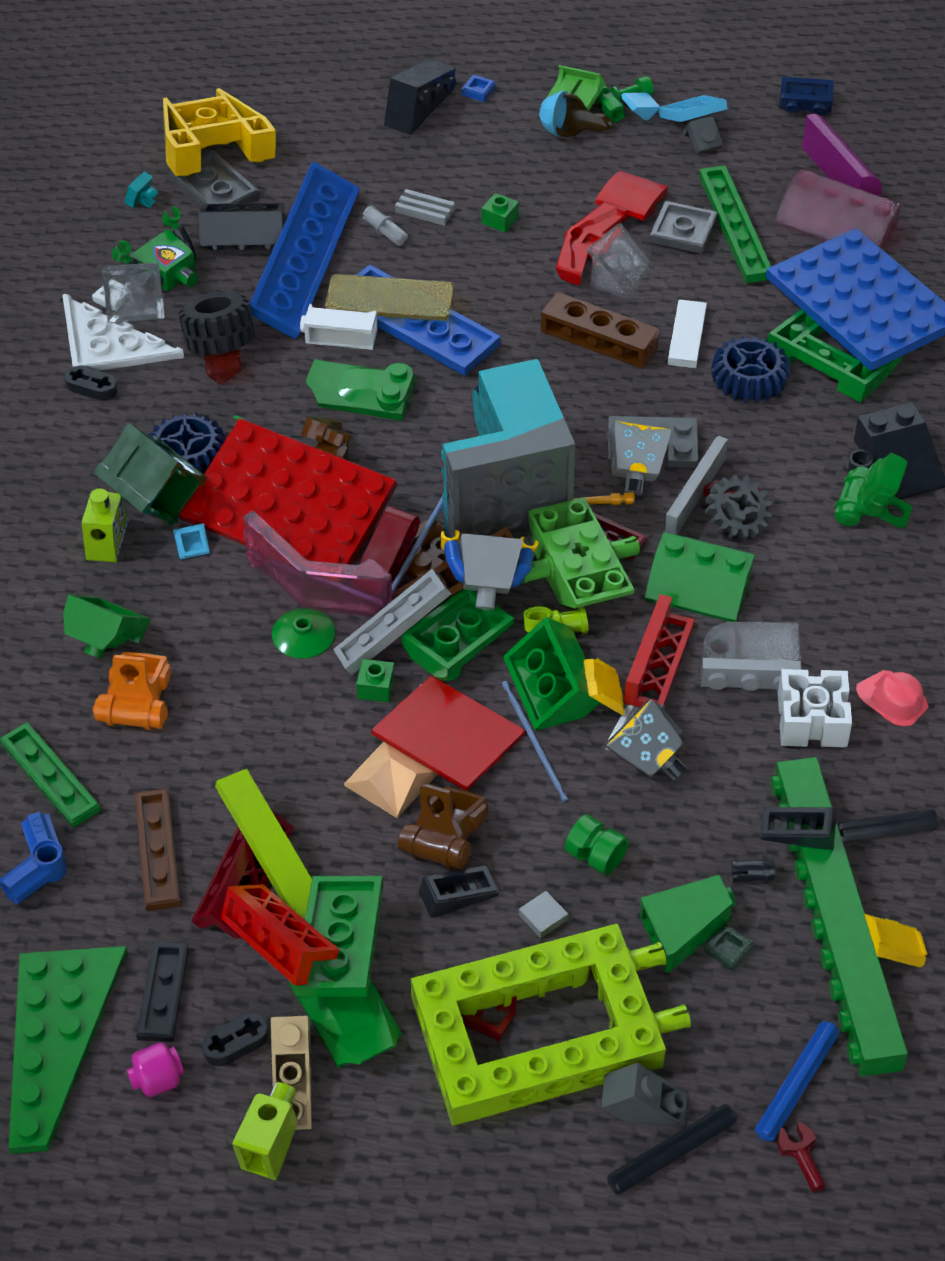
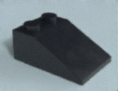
[854,402,945,500]

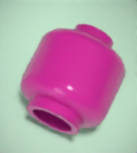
[126,1042,184,1097]

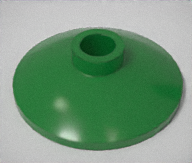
[272,608,335,659]

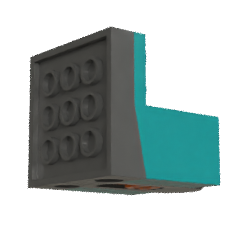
[441,359,575,546]

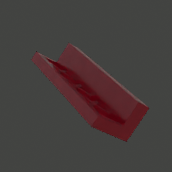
[191,810,294,939]

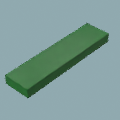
[0,722,101,828]

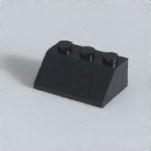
[198,203,285,250]

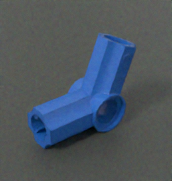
[0,812,67,904]

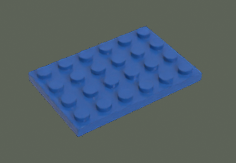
[766,228,945,371]

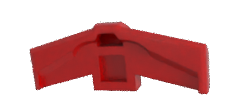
[555,202,628,285]

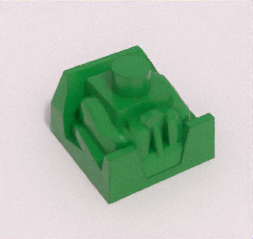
[63,594,151,658]

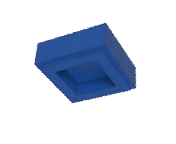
[461,75,496,102]

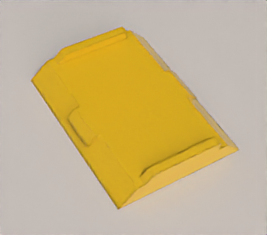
[584,658,625,716]
[864,914,927,968]

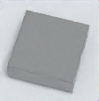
[519,891,568,939]

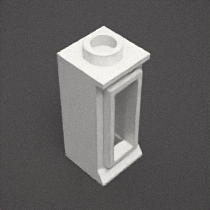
[300,304,378,350]

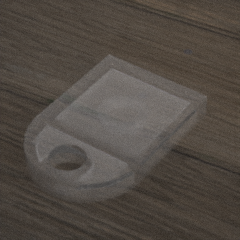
[703,622,802,670]

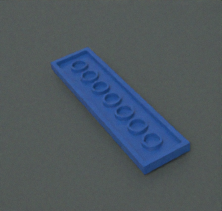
[249,161,360,339]

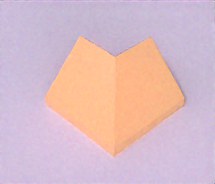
[344,742,437,818]

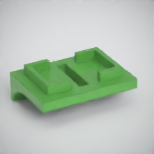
[547,65,606,111]

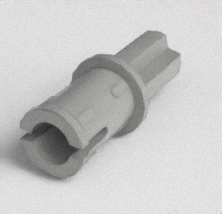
[362,206,408,246]

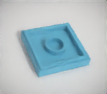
[658,95,728,122]

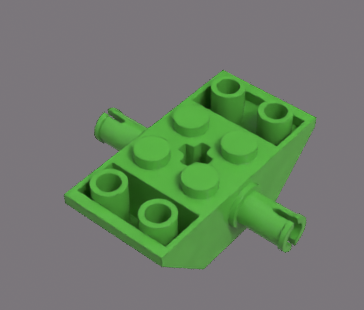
[521,497,640,609]

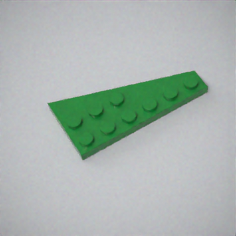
[9,946,128,1154]

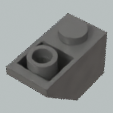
[601,1063,687,1128]

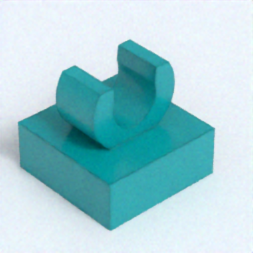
[124,171,158,208]

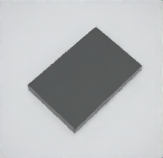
[170,150,259,206]

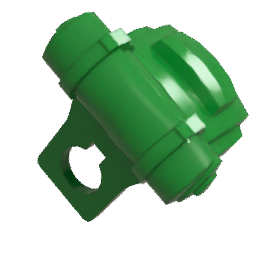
[834,453,912,528]

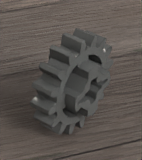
[705,474,772,541]

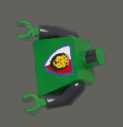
[111,206,198,291]

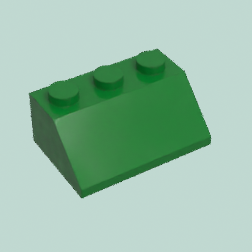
[644,532,755,623]
[503,617,601,731]

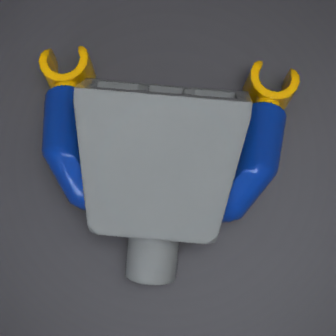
[441,530,539,610]

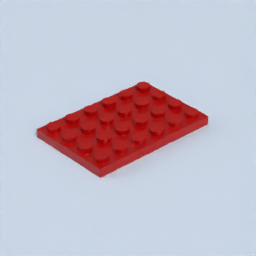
[179,418,398,582]

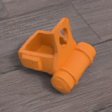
[92,652,171,730]

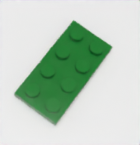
[293,876,384,997]

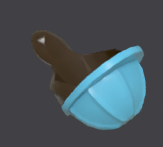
[539,90,613,137]

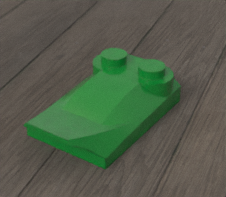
[306,359,417,421]
[401,589,514,681]
[288,980,402,1068]

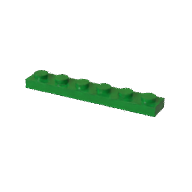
[699,165,771,284]

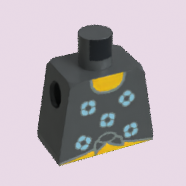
[604,699,687,781]

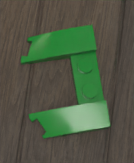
[768,309,903,403]

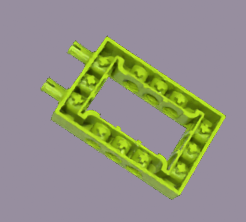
[411,923,691,1126]

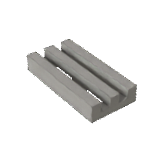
[395,189,455,226]

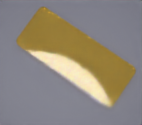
[325,274,454,321]

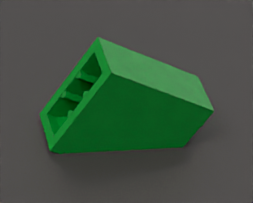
[639,875,735,973]

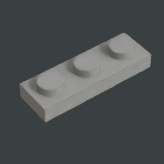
[700,658,801,691]

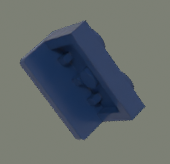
[779,76,834,115]

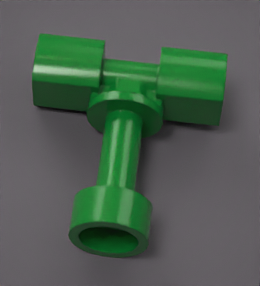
[594,76,654,122]

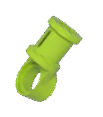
[524,606,588,635]

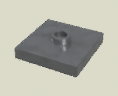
[650,201,718,254]

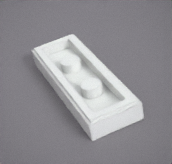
[668,300,707,368]

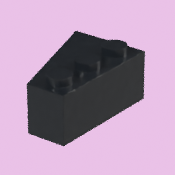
[384,58,456,135]

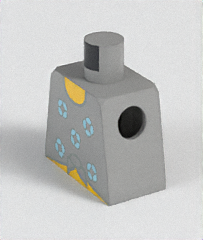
[609,421,671,495]

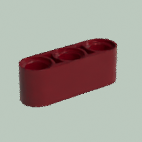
[353,505,420,598]

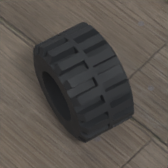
[178,292,256,355]

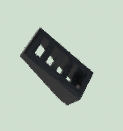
[760,807,836,849]
[419,865,499,918]

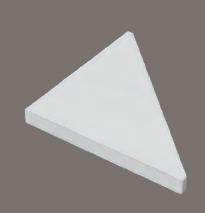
[63,294,184,371]

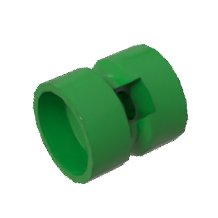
[564,814,629,877]

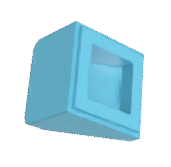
[621,93,660,120]
[173,524,210,560]

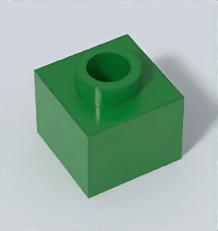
[481,193,519,233]
[356,659,395,703]

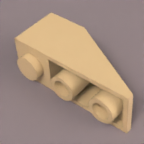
[271,1016,312,1130]

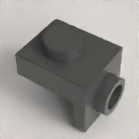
[682,116,723,154]

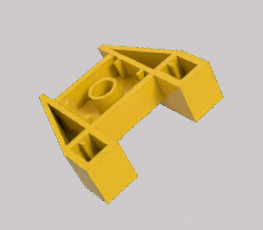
[163,88,276,176]

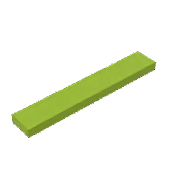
[215,769,312,920]

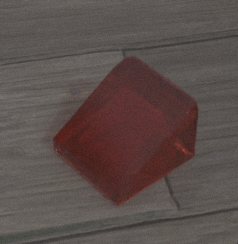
[204,349,242,384]

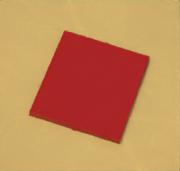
[371,676,525,791]

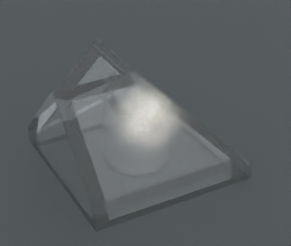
[586,223,653,300]
[101,263,165,323]

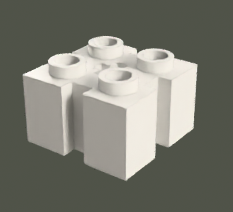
[778,669,852,747]

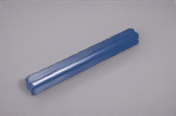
[755,1021,839,1142]

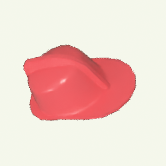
[856,670,928,726]

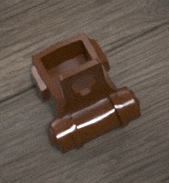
[397,783,488,870]

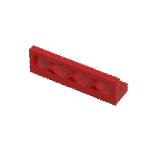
[624,594,695,708]
[220,884,339,986]

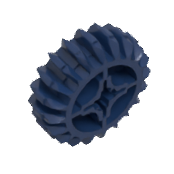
[711,335,790,404]
[149,412,226,474]

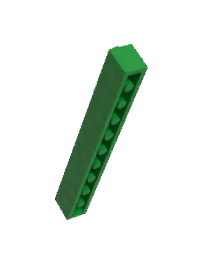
[770,757,908,1077]

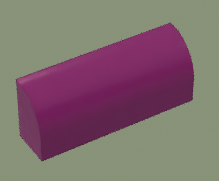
[802,114,882,210]

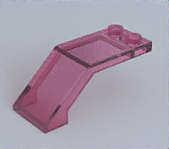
[243,511,392,617]

